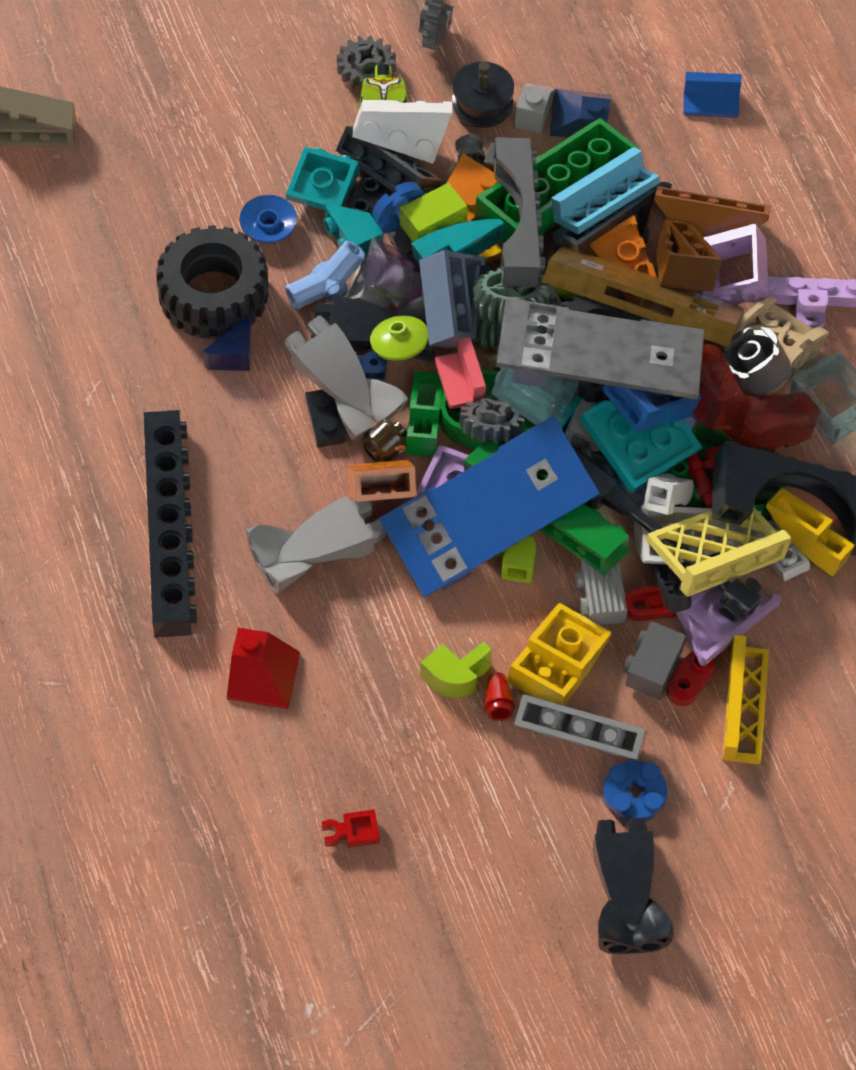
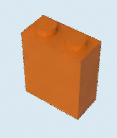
[347,460,417,502]

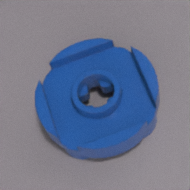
[372,182,426,233]
[603,760,668,822]

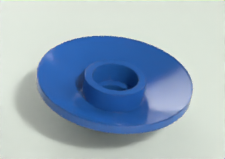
[239,195,297,243]

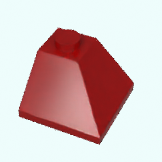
[227,627,300,709]

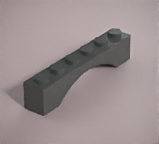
[493,137,545,287]

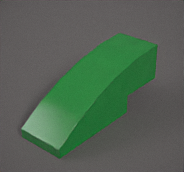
[406,371,443,457]

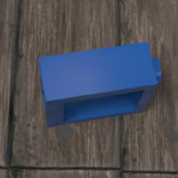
[602,356,702,433]

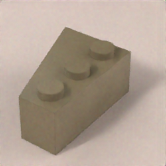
[0,86,76,147]

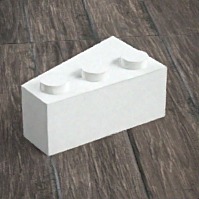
[353,100,452,164]

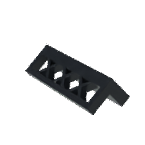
[335,126,443,193]
[552,181,656,254]

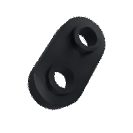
[347,176,385,219]

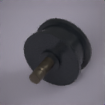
[452,61,514,128]

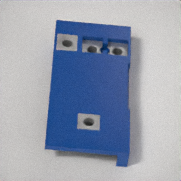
[379,415,600,598]

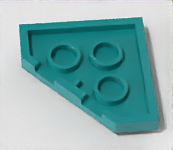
[578,400,703,493]

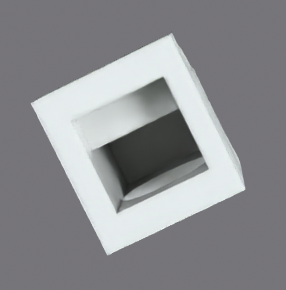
[643,474,694,515]

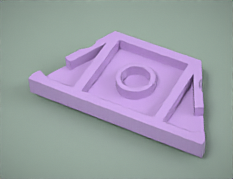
[676,579,782,667]

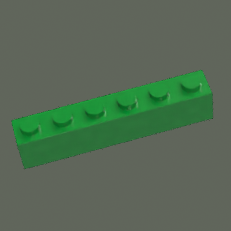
[464,439,629,576]

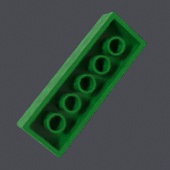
[474,118,640,244]

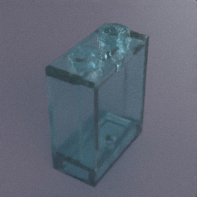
[789,351,856,445]

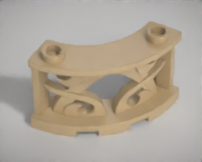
[700,296,830,413]

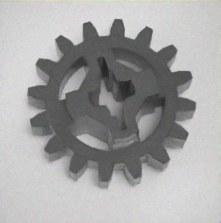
[418,0,454,50]
[337,35,396,91]
[459,397,525,444]

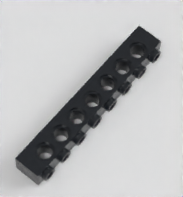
[143,410,197,638]

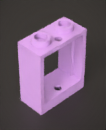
[703,224,769,305]

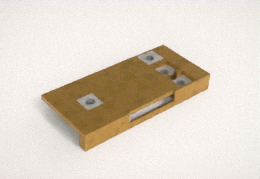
[542,245,745,347]

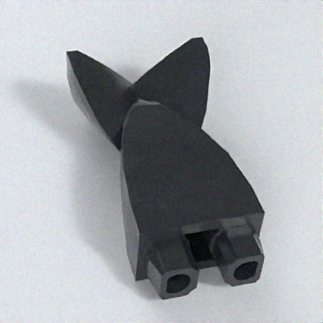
[311,296,434,363]
[593,818,674,954]

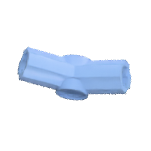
[285,240,365,310]

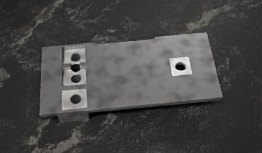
[496,298,704,399]

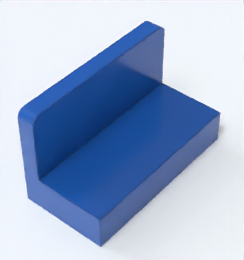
[683,72,742,118]

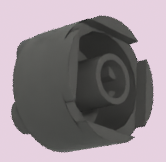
[721,327,792,399]

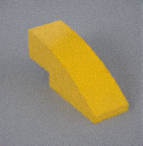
[766,488,855,577]

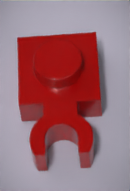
[321,809,380,848]

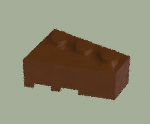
[655,219,723,293]

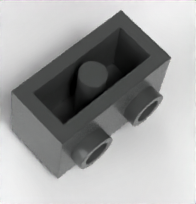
[623,621,686,700]

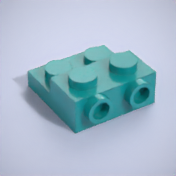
[286,146,359,210]

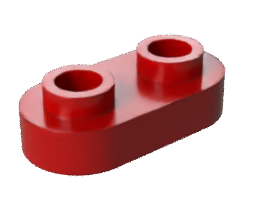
[625,586,677,621]
[667,651,716,706]

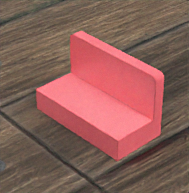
[435,337,486,409]

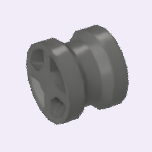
[455,134,485,165]

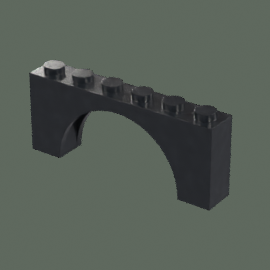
[712,441,856,556]

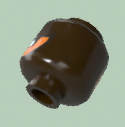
[362,419,407,462]

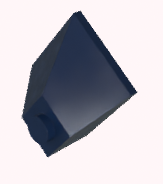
[550,89,611,138]

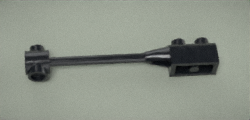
[571,444,763,623]

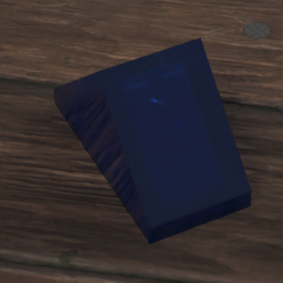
[203,317,252,371]

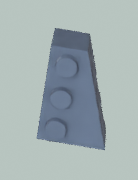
[419,250,485,348]

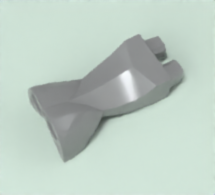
[285,315,408,443]
[246,496,386,594]

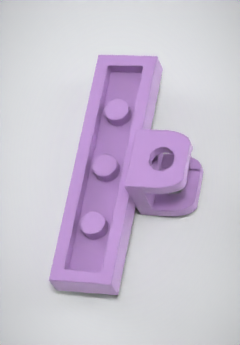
[752,276,856,329]

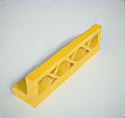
[722,635,769,765]

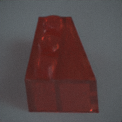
[693,344,747,430]
[721,392,821,453]

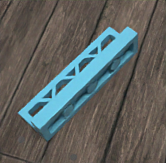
[552,147,660,234]

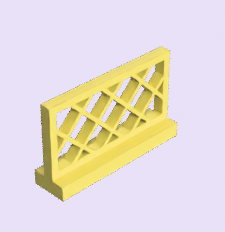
[646,507,791,597]

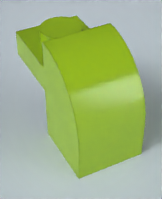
[497,535,536,584]
[420,641,492,698]

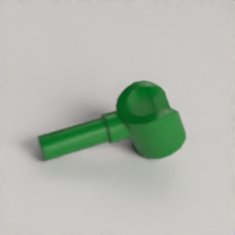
[670,461,701,502]

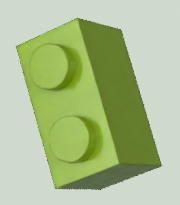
[400,183,468,242]

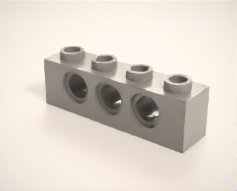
[514,694,648,762]

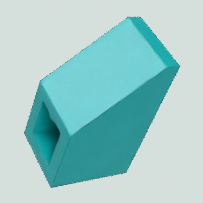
[323,204,383,257]

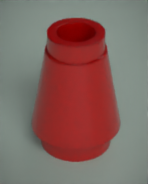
[484,672,515,721]

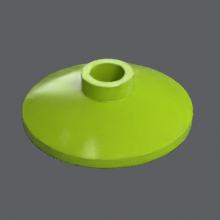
[370,316,429,361]

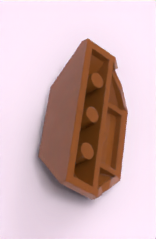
[654,186,771,237]

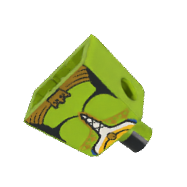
[358,64,408,111]

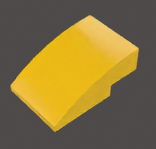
[507,603,612,706]

